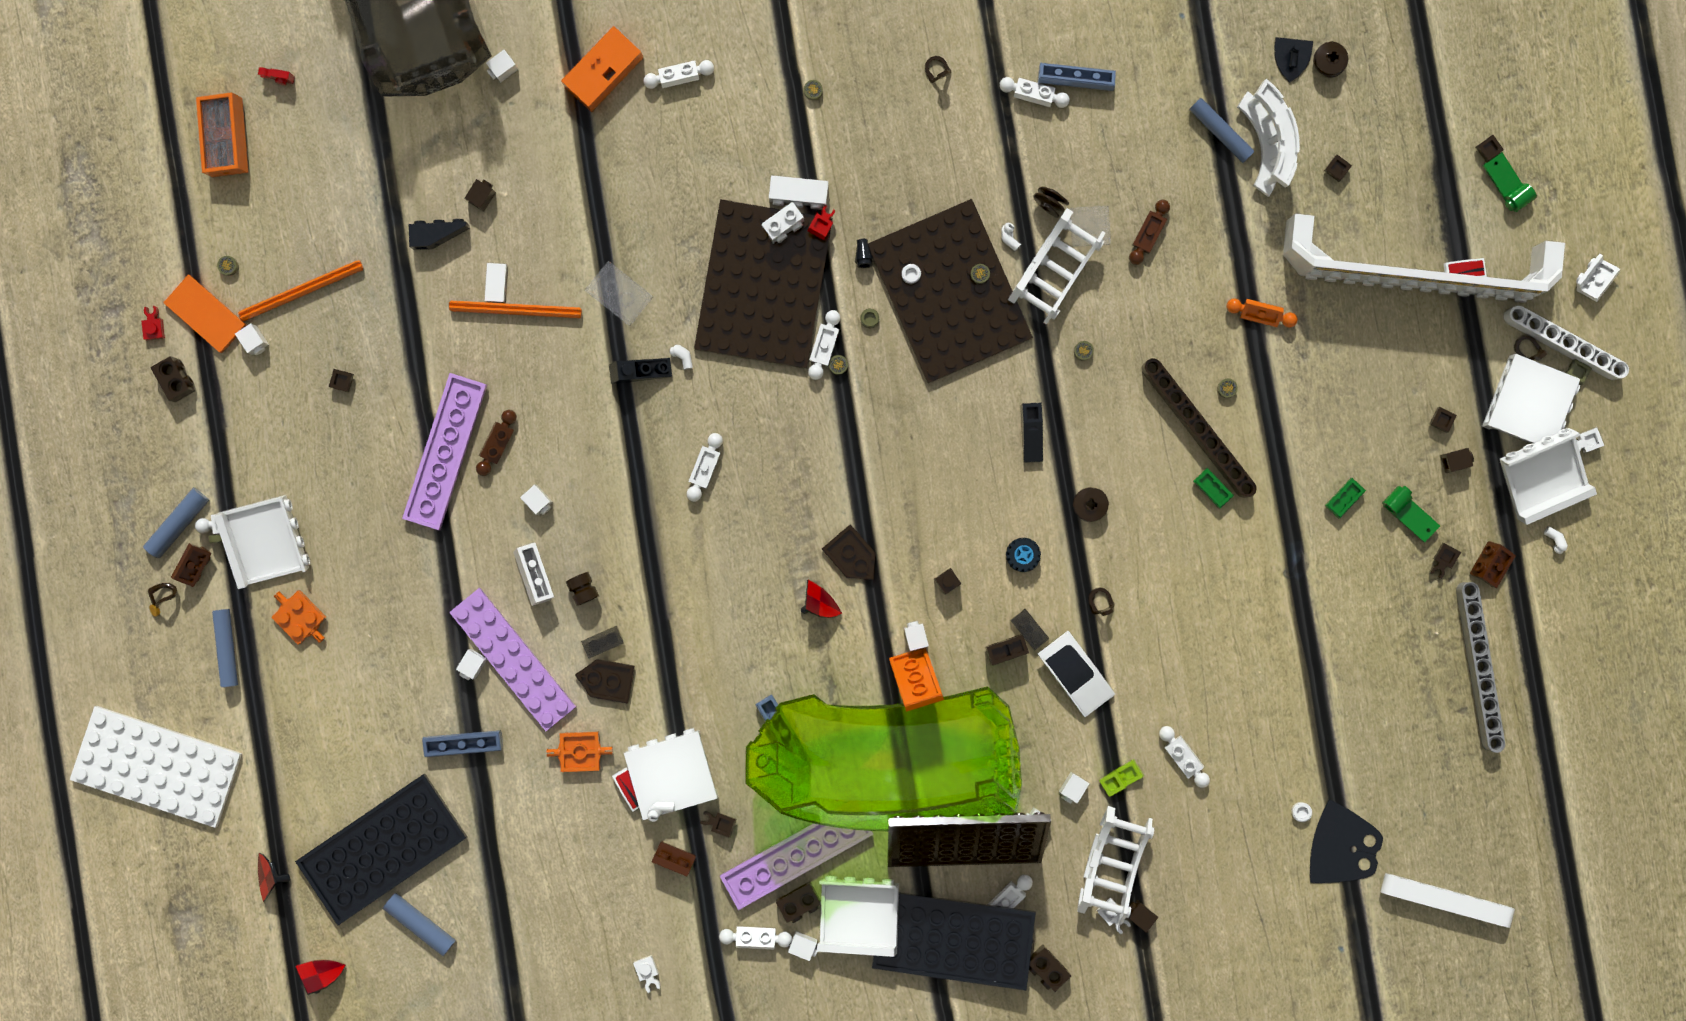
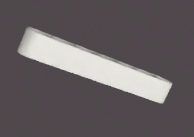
[1504,306,1629,380]
[1380,873,1515,928]

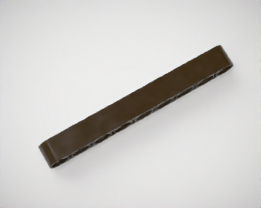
[1142,358,1257,498]

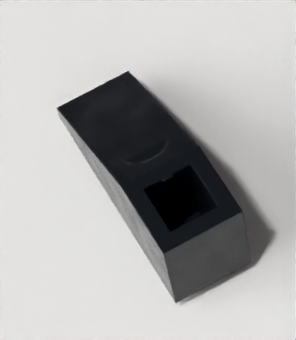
[408,219,470,250]
[609,358,672,384]
[1020,402,1043,463]

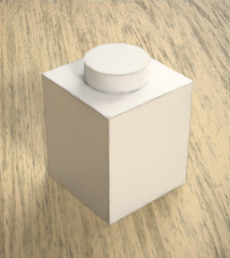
[486,50,519,83]
[235,323,269,355]
[520,484,553,515]
[904,621,929,651]
[456,649,487,680]
[1059,772,1089,804]
[788,931,817,961]

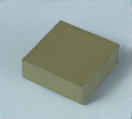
[1566,359,1592,385]

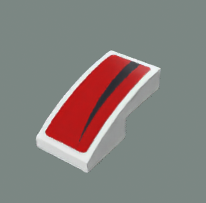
[1443,258,1487,277]
[612,767,639,812]

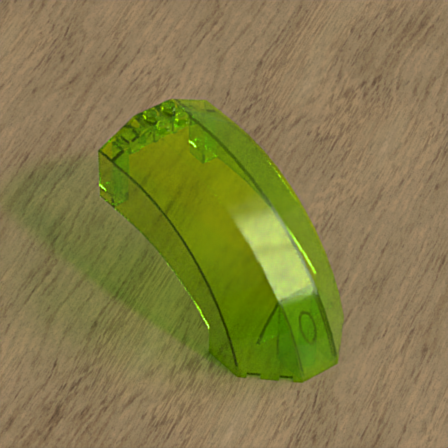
[745,686,1022,831]

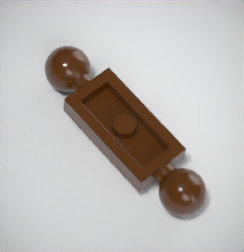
[1129,199,1170,265]
[476,409,517,476]

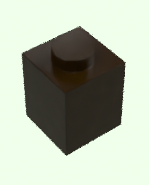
[464,179,496,212]
[1440,448,1474,473]
[934,568,961,595]
[1129,900,1158,933]

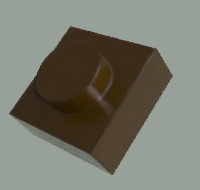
[1475,135,1504,162]
[1324,154,1352,182]
[329,369,354,393]
[1429,407,1457,433]

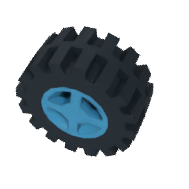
[1006,538,1041,572]

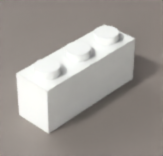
[769,175,828,210]
[513,543,554,606]

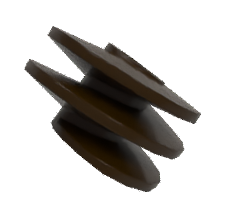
[1313,41,1349,78]
[1034,186,1069,218]
[1073,487,1109,522]

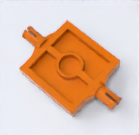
[271,590,327,645]
[546,731,613,772]

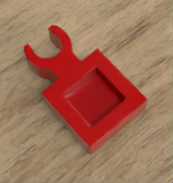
[258,67,295,85]
[807,205,835,240]
[141,306,165,340]

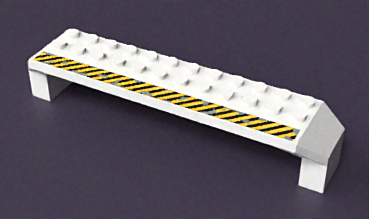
[1283,214,1565,303]

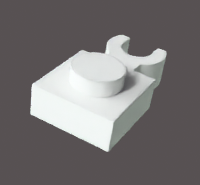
[1576,428,1604,453]
[1096,897,1131,934]
[633,955,661,993]

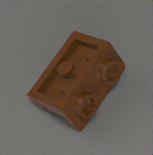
[1470,541,1516,588]
[171,543,212,587]
[651,842,696,877]

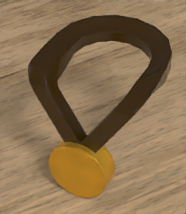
[148,583,177,617]

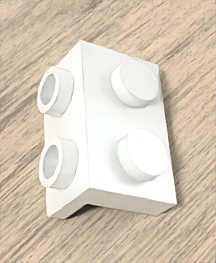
[762,202,804,244]
[1576,254,1620,302]

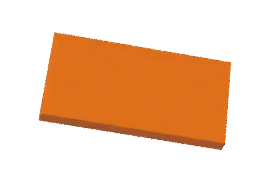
[163,274,247,353]
[889,647,944,712]

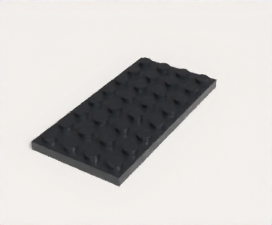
[295,774,467,926]
[872,892,1036,991]

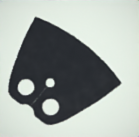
[1310,799,1383,883]

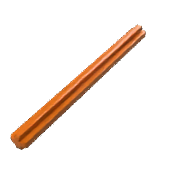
[238,260,364,321]
[449,300,582,318]

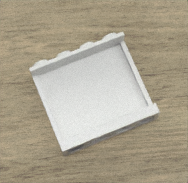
[1482,354,1580,444]
[1500,428,1597,525]
[214,495,310,589]
[624,728,719,820]
[817,876,899,957]

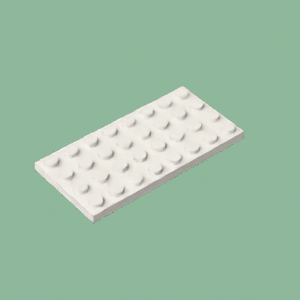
[70,706,242,828]

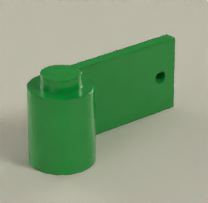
[1482,152,1537,212]
[1382,486,1440,543]

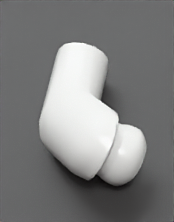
[1001,223,1021,251]
[670,345,693,370]

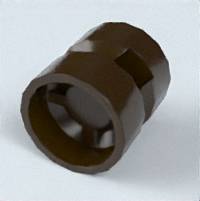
[566,572,599,606]

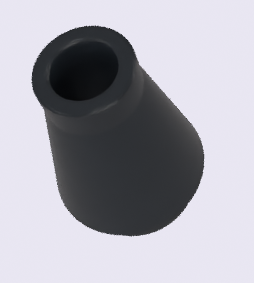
[855,238,874,268]

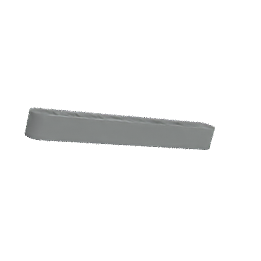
[1456,582,1505,753]

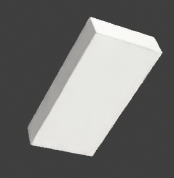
[485,263,507,303]

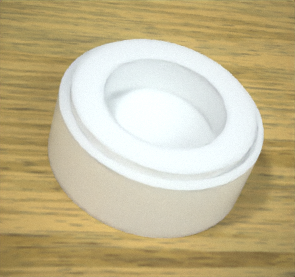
[902,264,921,284]
[1291,802,1312,822]

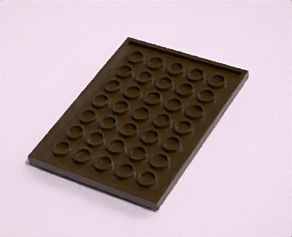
[694,199,833,369]
[868,199,1033,384]
[887,812,1051,867]

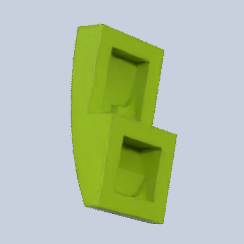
[1099,759,1144,797]

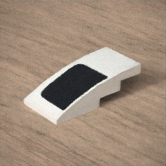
[1038,631,1115,717]

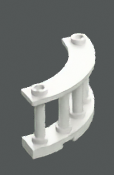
[1237,79,1300,197]
[1008,208,1105,325]
[1077,806,1154,925]

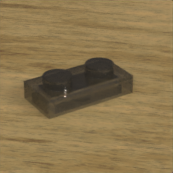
[1010,609,1049,651]
[581,626,624,659]

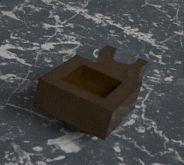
[1429,543,1461,579]
[700,811,737,838]

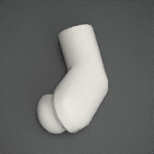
[1544,526,1568,554]
[647,802,674,822]

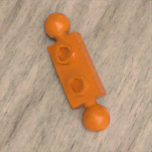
[1226,298,1298,328]

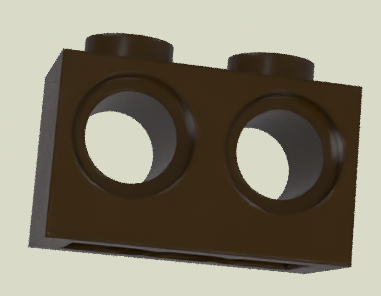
[150,356,195,402]
[985,634,1029,666]
[776,881,821,923]
[1029,944,1071,992]

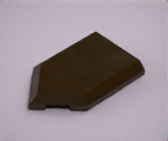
[822,524,875,580]
[575,659,635,704]

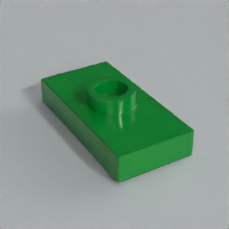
[1193,468,1234,509]
[1325,478,1366,519]

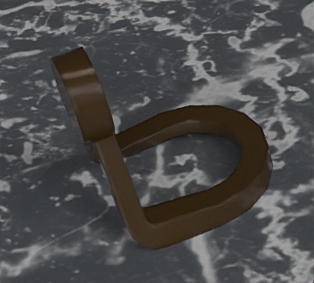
[925,56,951,83]
[1514,335,1548,361]
[1088,587,1115,616]

